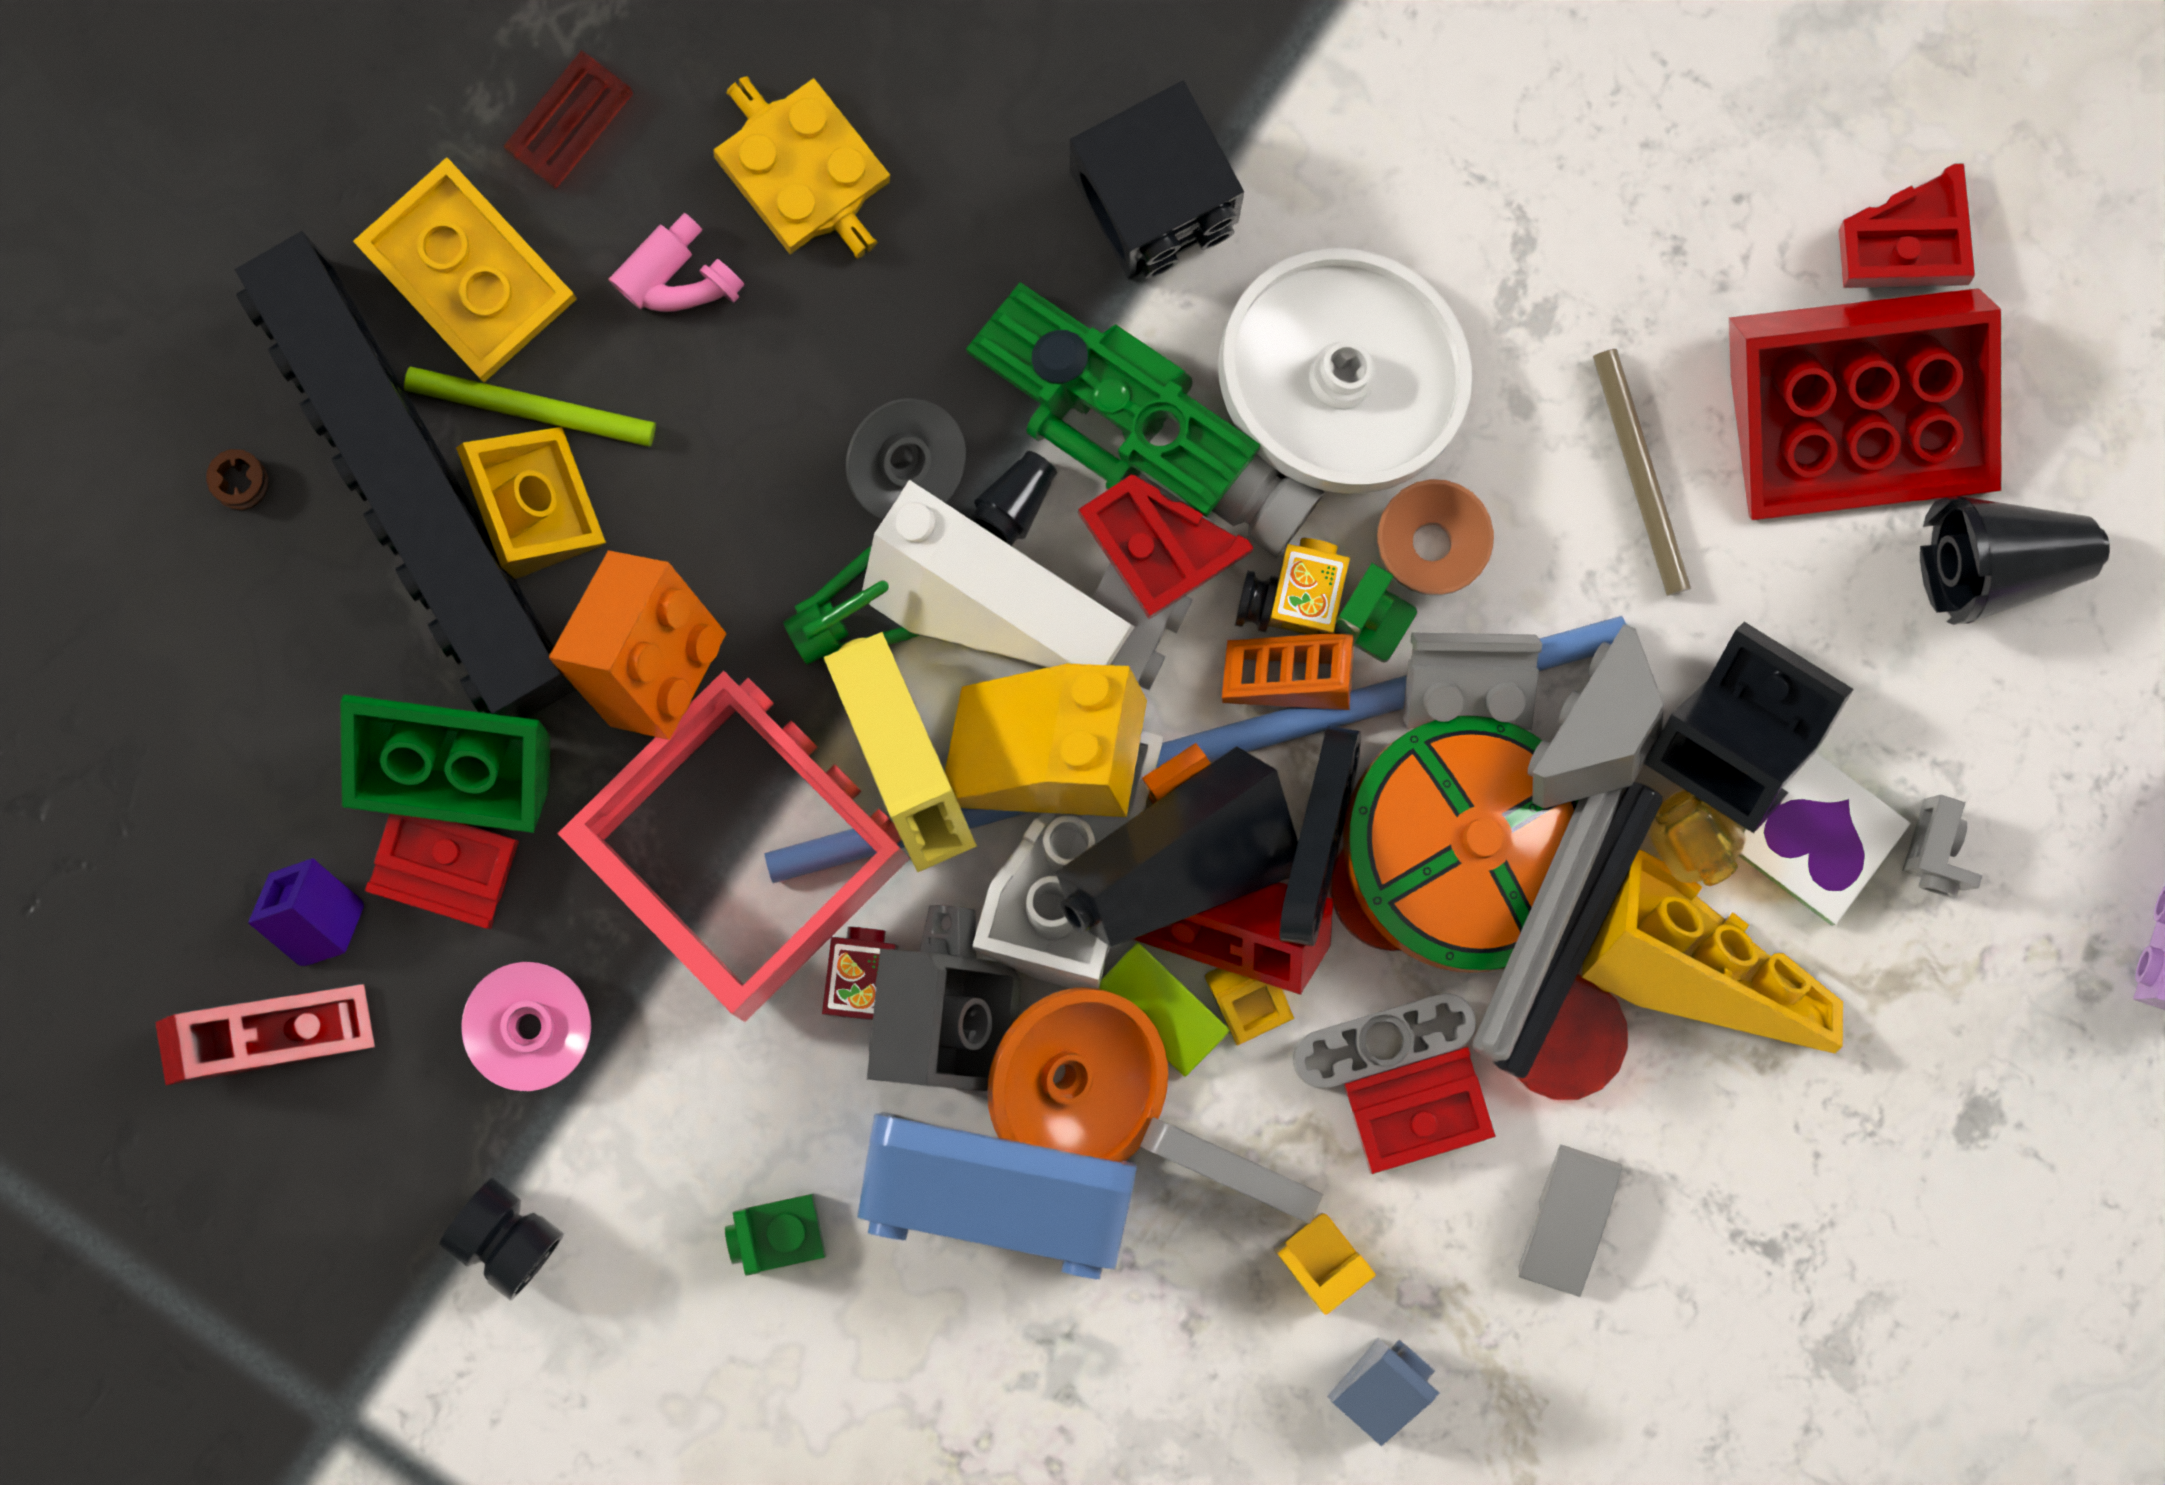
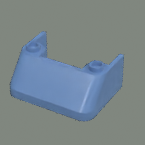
[857,1112,1137,1280]

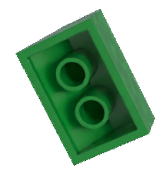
[340,694,551,833]

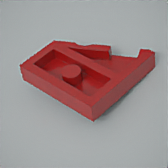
[1838,163,1975,288]
[1078,474,1254,620]

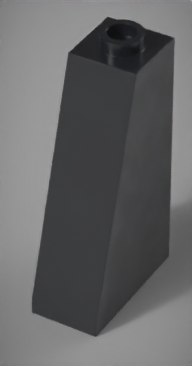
[1056,746,1298,947]

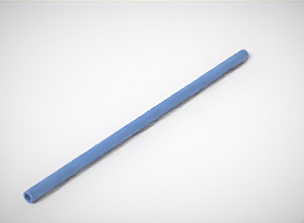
[764,616,1626,884]

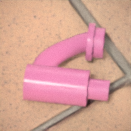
[608,213,744,312]

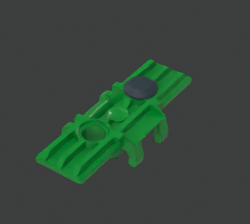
[966,282,1260,518]

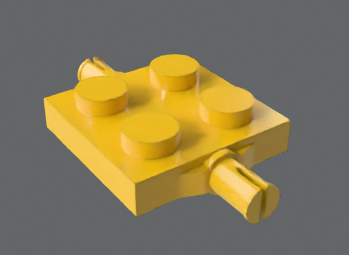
[713,76,890,258]

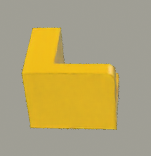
[1274,1213,1377,1316]

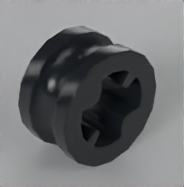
[1235,570,1278,633]

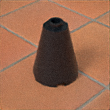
[1920,496,2110,625]

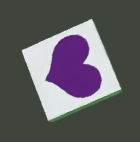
[1729,752,1911,926]

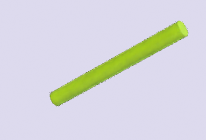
[404,366,656,447]

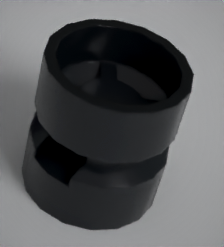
[439,1178,564,1301]

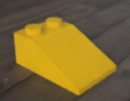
[945,663,1147,817]

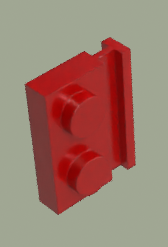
[365,814,519,929]
[1343,1047,1496,1174]

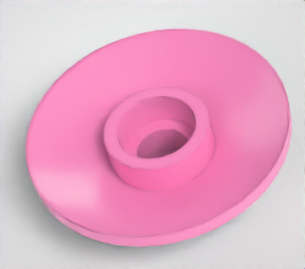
[462,962,591,1091]

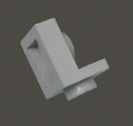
[1902,795,1982,898]

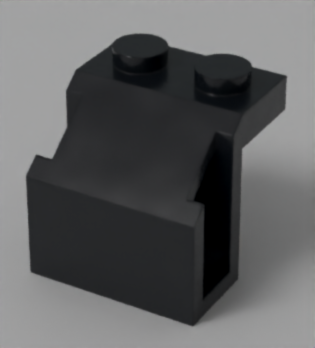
[1644,622,1854,834]

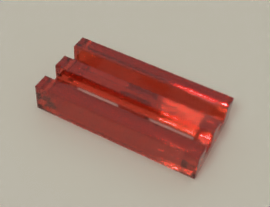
[503,50,633,190]

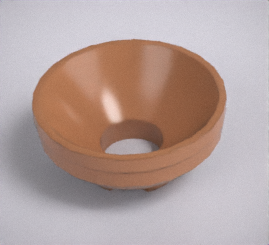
[1377,479,1494,596]

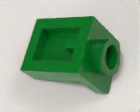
[1333,563,1417,663]
[725,1193,826,1276]

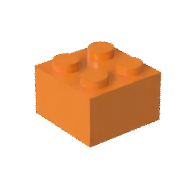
[549,550,727,740]

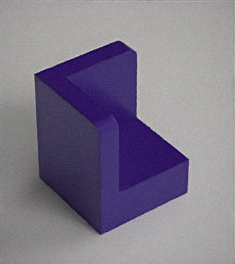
[248,858,364,966]

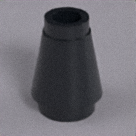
[970,451,1057,546]

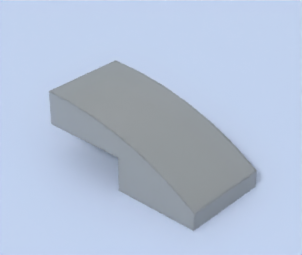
[1518,1144,1622,1297]

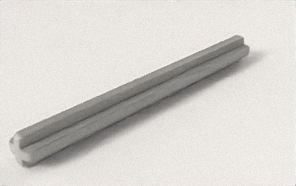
[1473,787,1626,1062]

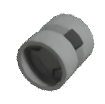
[1212,454,1325,558]

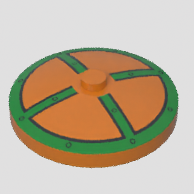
[1343,715,1579,973]

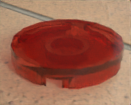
[1514,974,1628,1100]

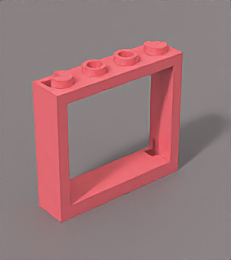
[557,671,910,1022]

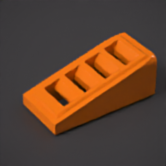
[1222,634,1354,710]

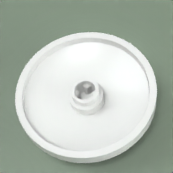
[1218,248,1472,494]

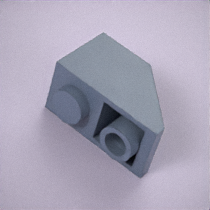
[1327,1338,1439,1446]

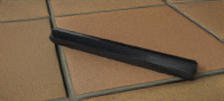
[1493,782,1663,1079]

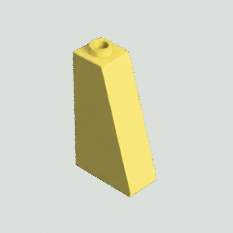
[823,632,977,873]

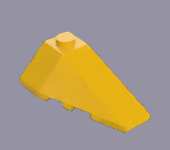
[1582,849,1843,1054]

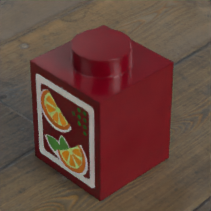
[822,926,899,1020]

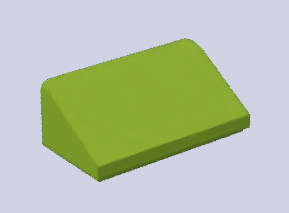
[1099,942,1231,1077]

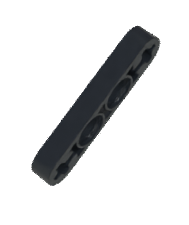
[1280,726,1361,946]

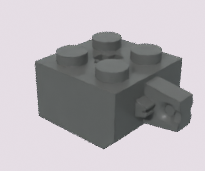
[867,905,1022,1091]

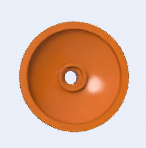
[987,987,1168,1163]

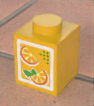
[1268,538,1350,635]

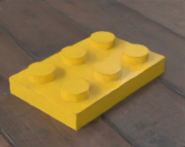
[353,157,577,383]

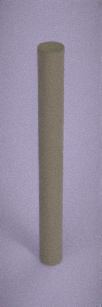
[1593,349,1691,596]

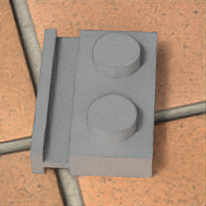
[1402,632,1542,730]

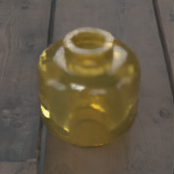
[1649,790,1746,886]

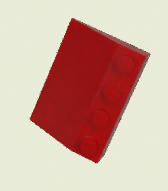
[1729,288,2002,520]

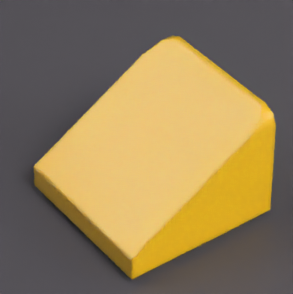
[1204,968,1295,1046]

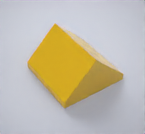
[456,427,606,579]

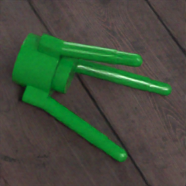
[783,545,921,665]

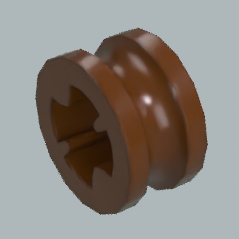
[206,449,269,510]

